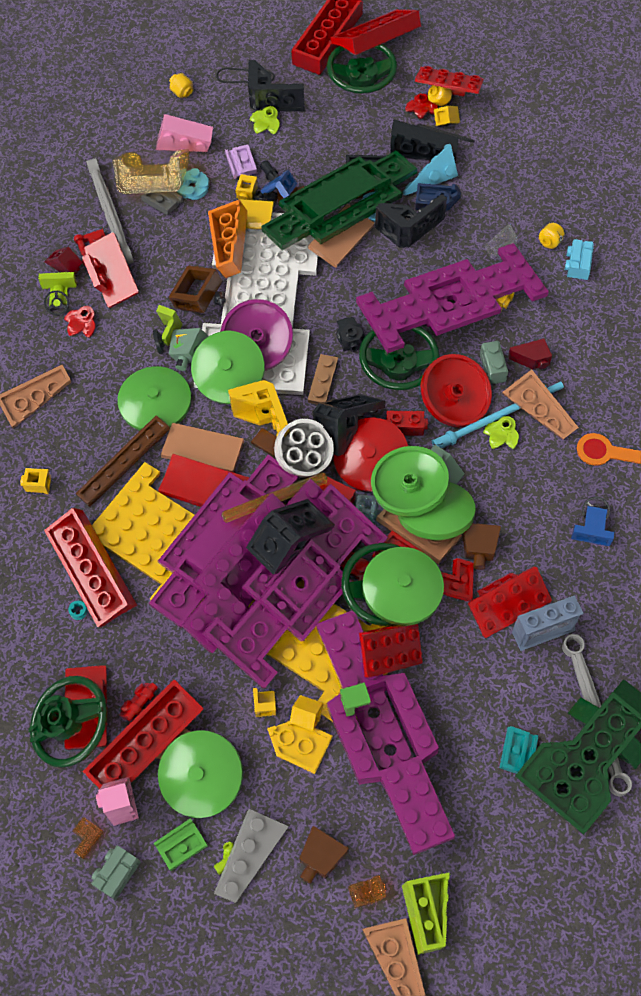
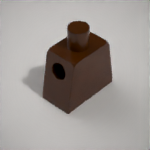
[462,523,501,570]
[299,825,349,884]

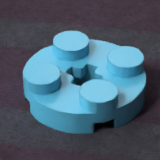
[176,168,209,200]

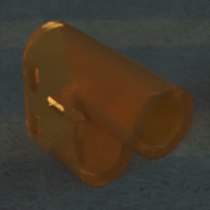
[72,817,104,859]

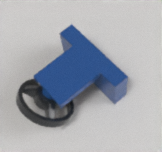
[254,170,298,201]
[571,496,614,547]

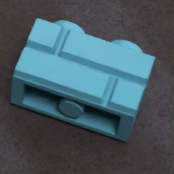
[564,239,594,280]

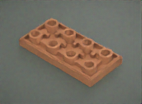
[308,204,375,268]
[161,423,244,473]

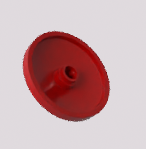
[421,354,492,427]
[333,418,408,493]

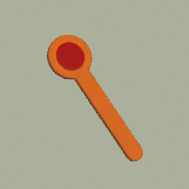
[577,433,641,466]

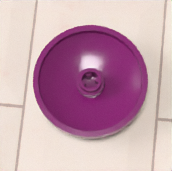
[220,299,293,371]

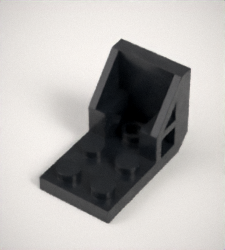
[248,60,305,112]
[375,194,447,248]
[313,394,385,456]
[246,499,335,575]

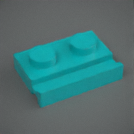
[500,726,538,774]

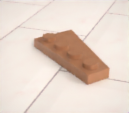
[0,365,71,428]
[502,370,579,440]
[376,509,462,564]
[362,918,425,996]

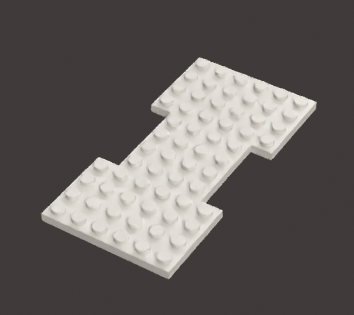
[194,213,318,395]

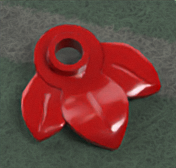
[406,93,438,119]
[64,306,96,338]

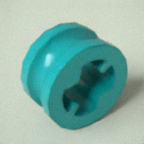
[68,600,88,620]

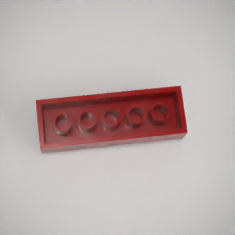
[291,0,363,75]

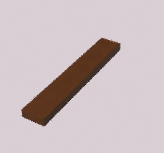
[75,415,170,507]

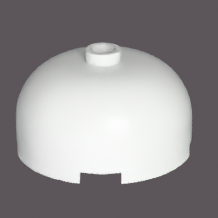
[274,419,334,478]

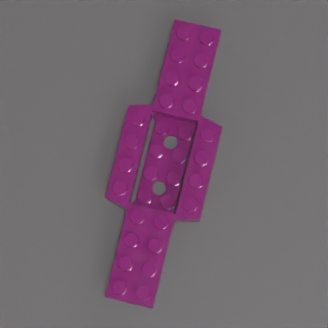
[316,611,455,855]

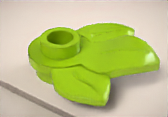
[250,106,280,134]
[483,416,519,449]

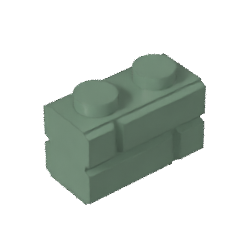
[480,341,508,384]
[91,845,141,901]

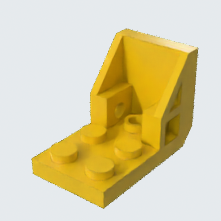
[228,380,290,437]

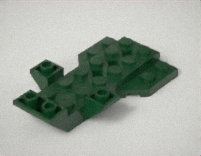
[515,679,641,835]

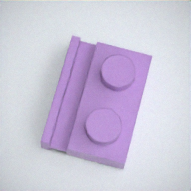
[225,145,257,179]

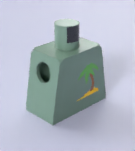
[169,328,209,371]

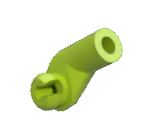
[214,842,234,875]

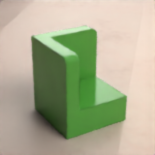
[340,682,370,717]

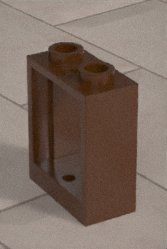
[168,266,223,313]

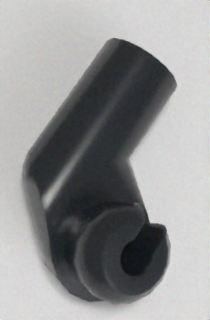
[214,291,226,307]

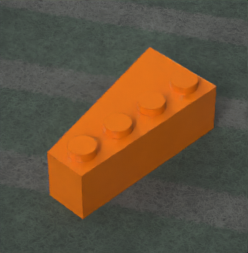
[208,199,248,278]

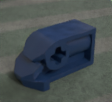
[415,183,461,211]

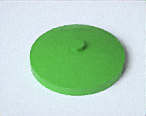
[191,331,265,404]
[118,366,191,430]
[371,446,449,516]
[398,482,475,540]
[362,547,444,626]
[158,730,243,818]

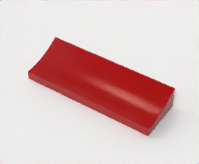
[330,9,421,55]
[158,453,249,507]
[44,508,137,628]
[82,679,204,789]

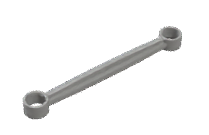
[86,158,134,265]
[562,634,632,796]

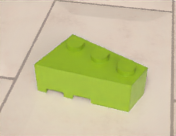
[402,872,450,955]

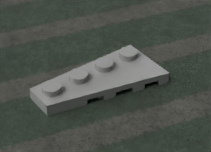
[214,809,289,903]

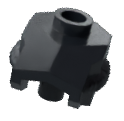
[336,317,364,351]

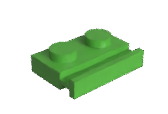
[154,818,208,871]

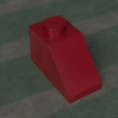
[44,247,83,274]
[508,338,552,369]

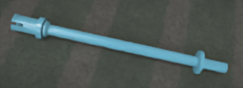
[432,382,564,448]

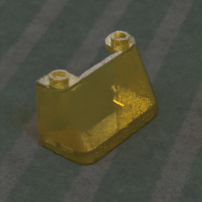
[112,149,190,194]

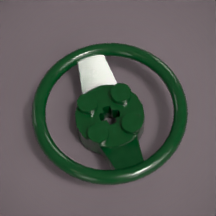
[327,44,397,94]
[359,326,440,390]
[341,543,401,626]
[28,676,107,768]

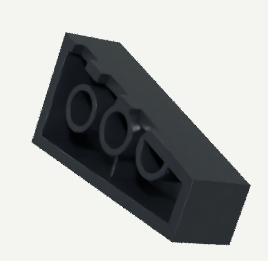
[390,119,459,163]

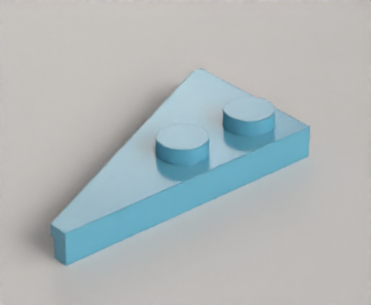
[402,144,458,195]

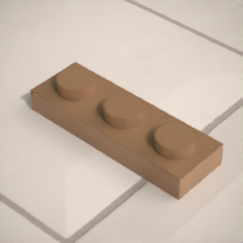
[308,354,338,405]

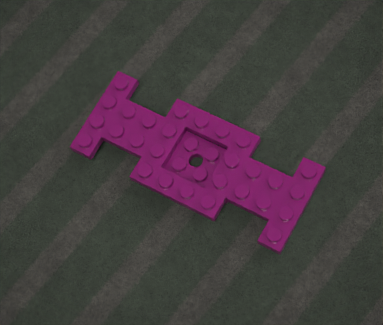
[356,243,549,353]
[202,484,388,688]

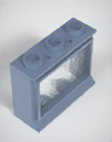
[512,595,584,651]

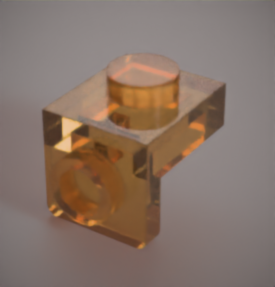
[348,875,387,909]

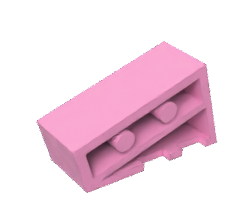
[156,114,213,152]
[96,777,139,826]

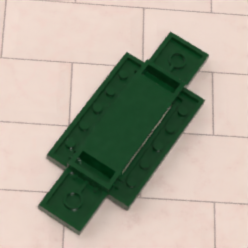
[261,151,417,251]

